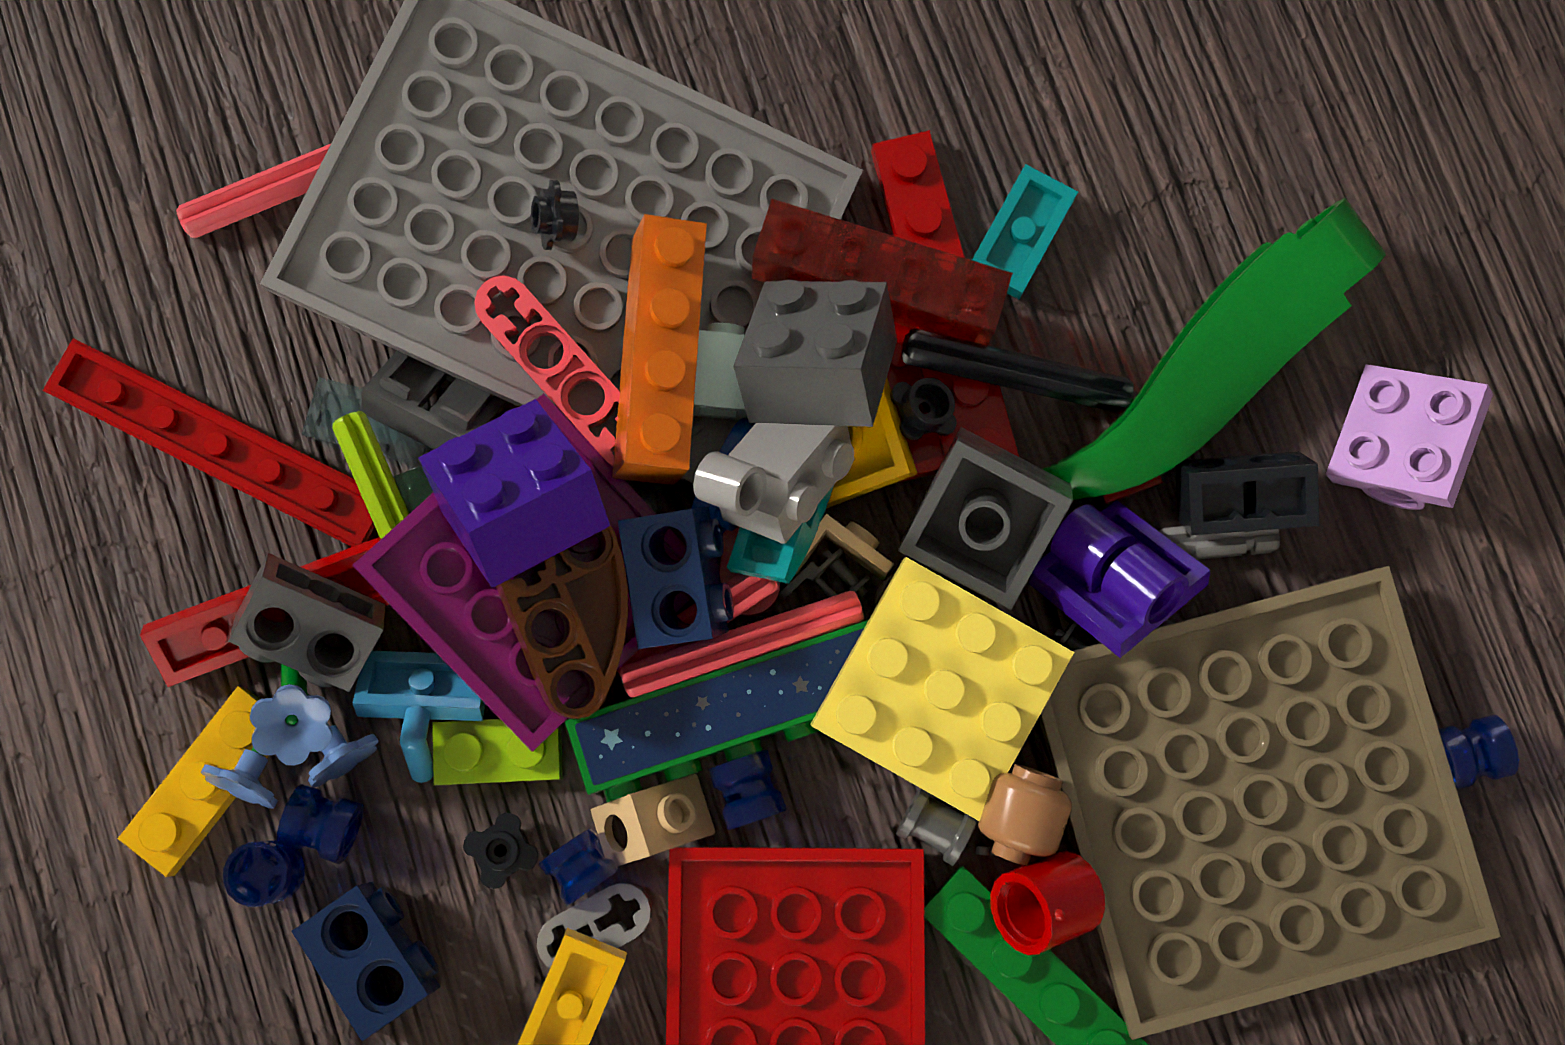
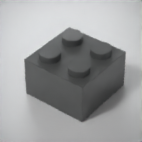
[733,280,897,427]
[898,427,1073,610]

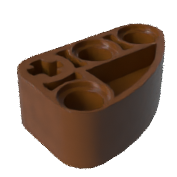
[496,525,628,719]

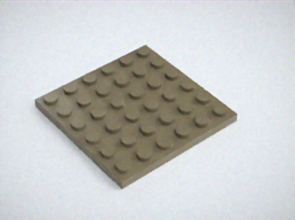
[1038,566,1501,1040]

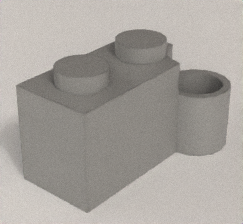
[693,423,855,544]

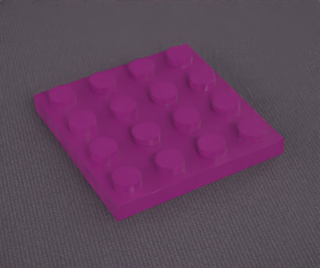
[353,393,692,752]

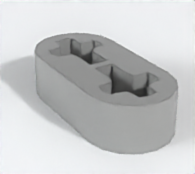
[537,882,653,968]

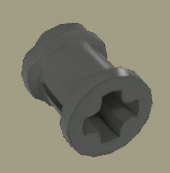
[896,788,977,866]

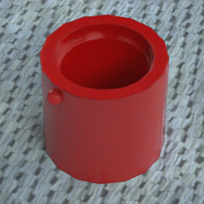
[990,851,1105,955]

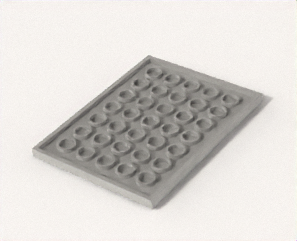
[260,0,863,487]

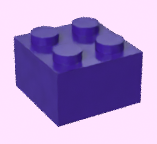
[418,399,610,588]

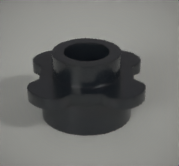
[531,180,579,250]
[890,378,957,441]
[463,813,539,889]

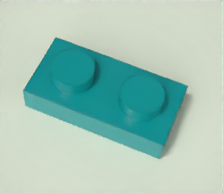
[968,164,1078,300]

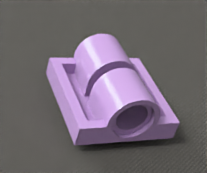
[1326,364,1493,510]

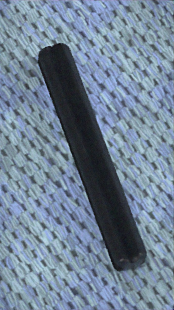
[901,328,1134,413]

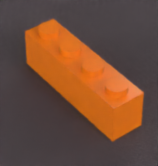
[612,214,707,485]

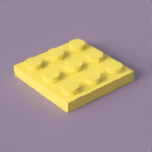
[810,557,1075,822]

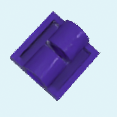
[1029,500,1210,658]

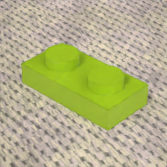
[433,719,563,785]

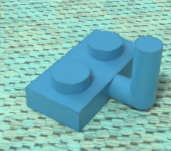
[353,651,485,783]

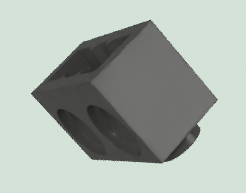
[228,553,385,692]

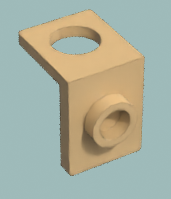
[785,514,894,585]
[591,774,715,869]

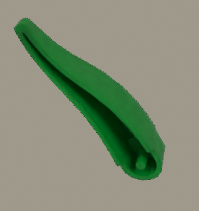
[1042,198,1386,499]

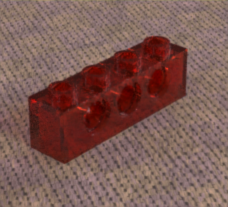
[752,199,1013,345]

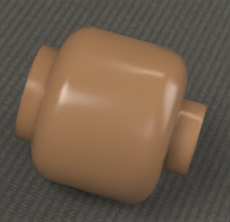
[978,763,1072,866]

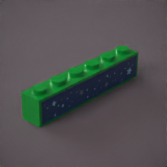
[565,620,869,803]

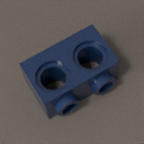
[618,506,734,649]
[291,882,441,1041]

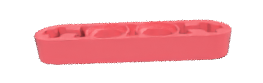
[474,275,620,467]

